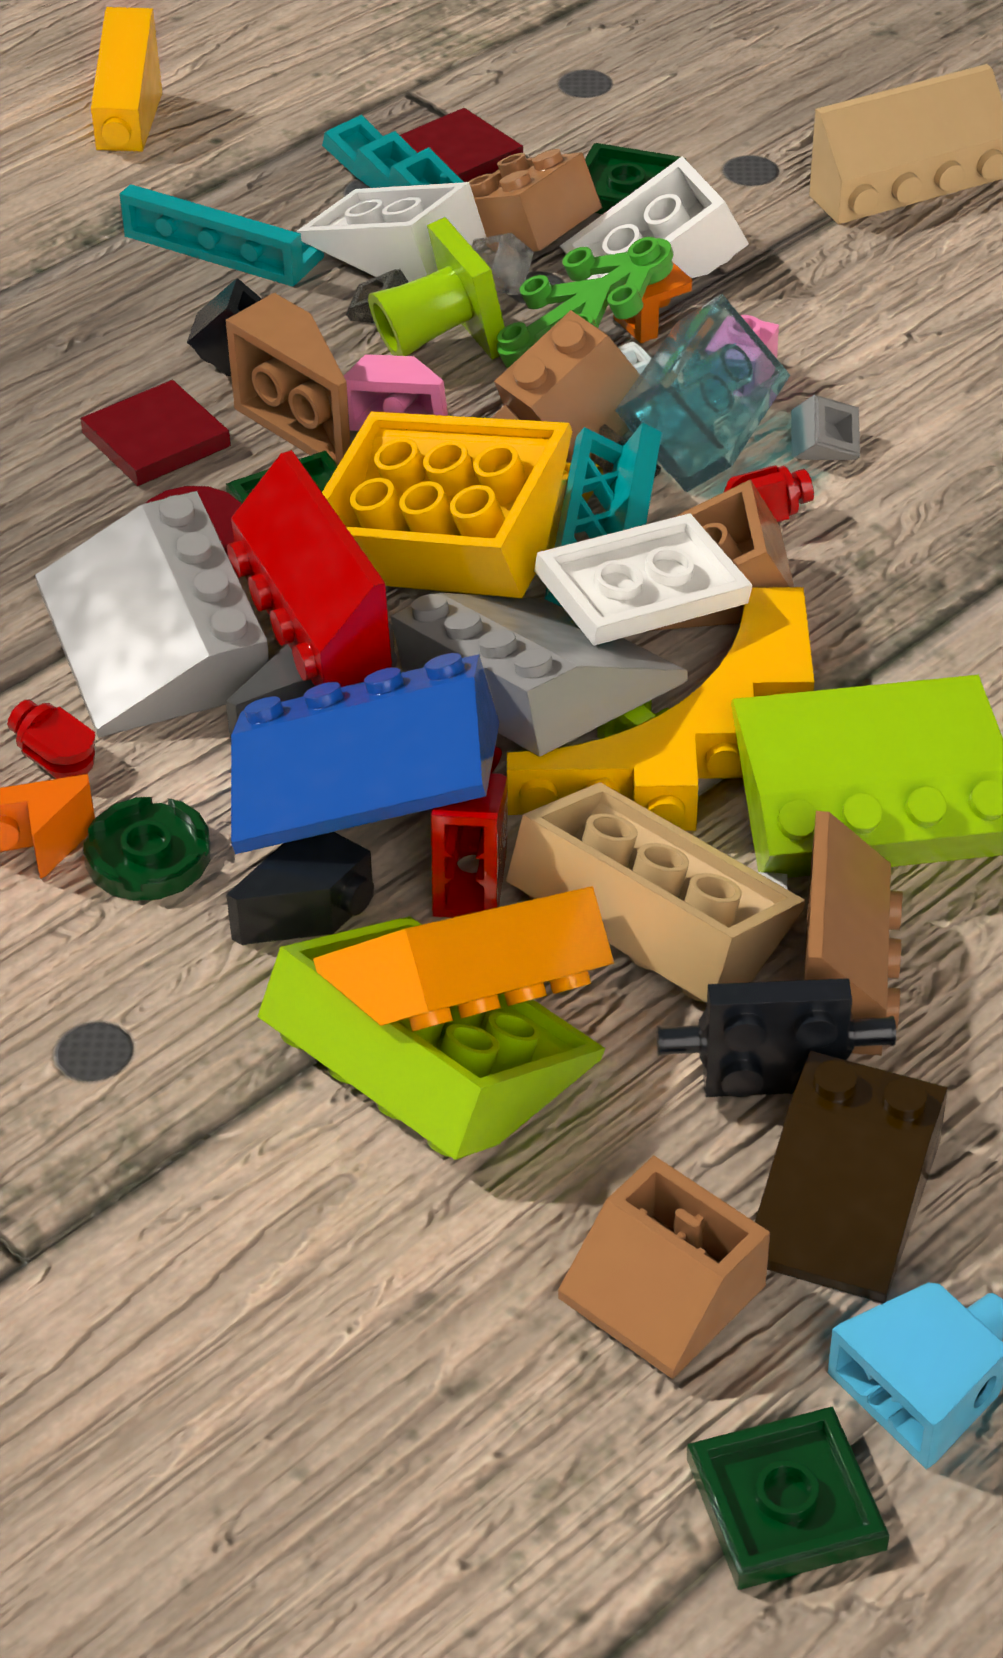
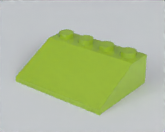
[731,674,1003,878]
[257,916,606,1160]

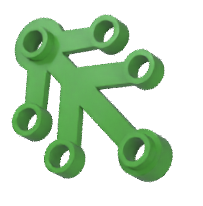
[497,237,674,369]

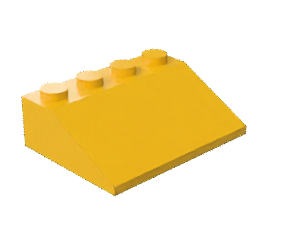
[322,411,573,598]

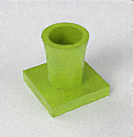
[368,217,505,360]

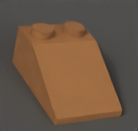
[226,293,350,465]
[650,480,794,631]

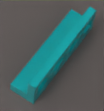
[119,184,325,287]
[544,422,662,608]

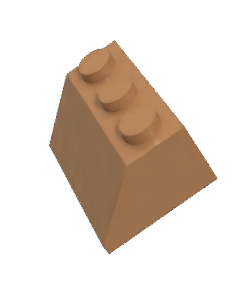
[804,811,903,1056]

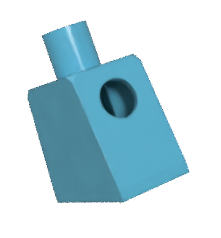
[827,1282,1003,1470]

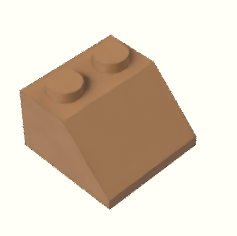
[494,310,659,463]

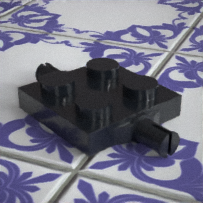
[656,978,896,1097]

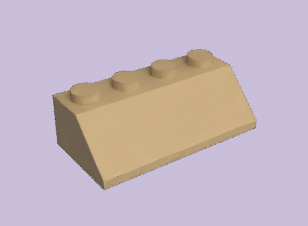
[809,64,1003,224]
[506,782,806,1003]

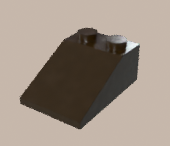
[755,1051,948,1303]

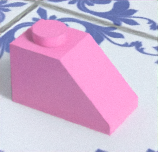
[344,354,448,431]

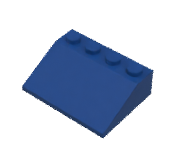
[231,653,500,854]

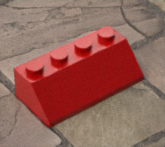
[227,450,392,687]

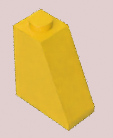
[91,7,163,152]

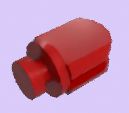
[724,465,814,522]
[7,699,96,779]

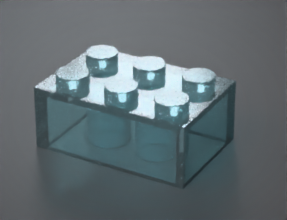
[615,294,790,492]

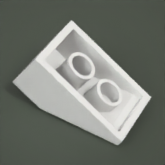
[560,156,749,280]
[296,182,487,284]

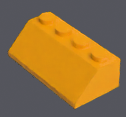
[313,886,614,1032]

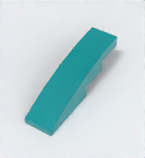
[322,114,464,188]

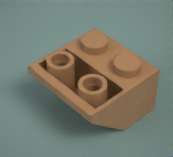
[469,149,602,254]
[558,1155,770,1379]

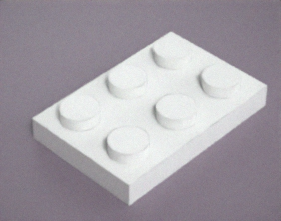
[534,513,752,646]

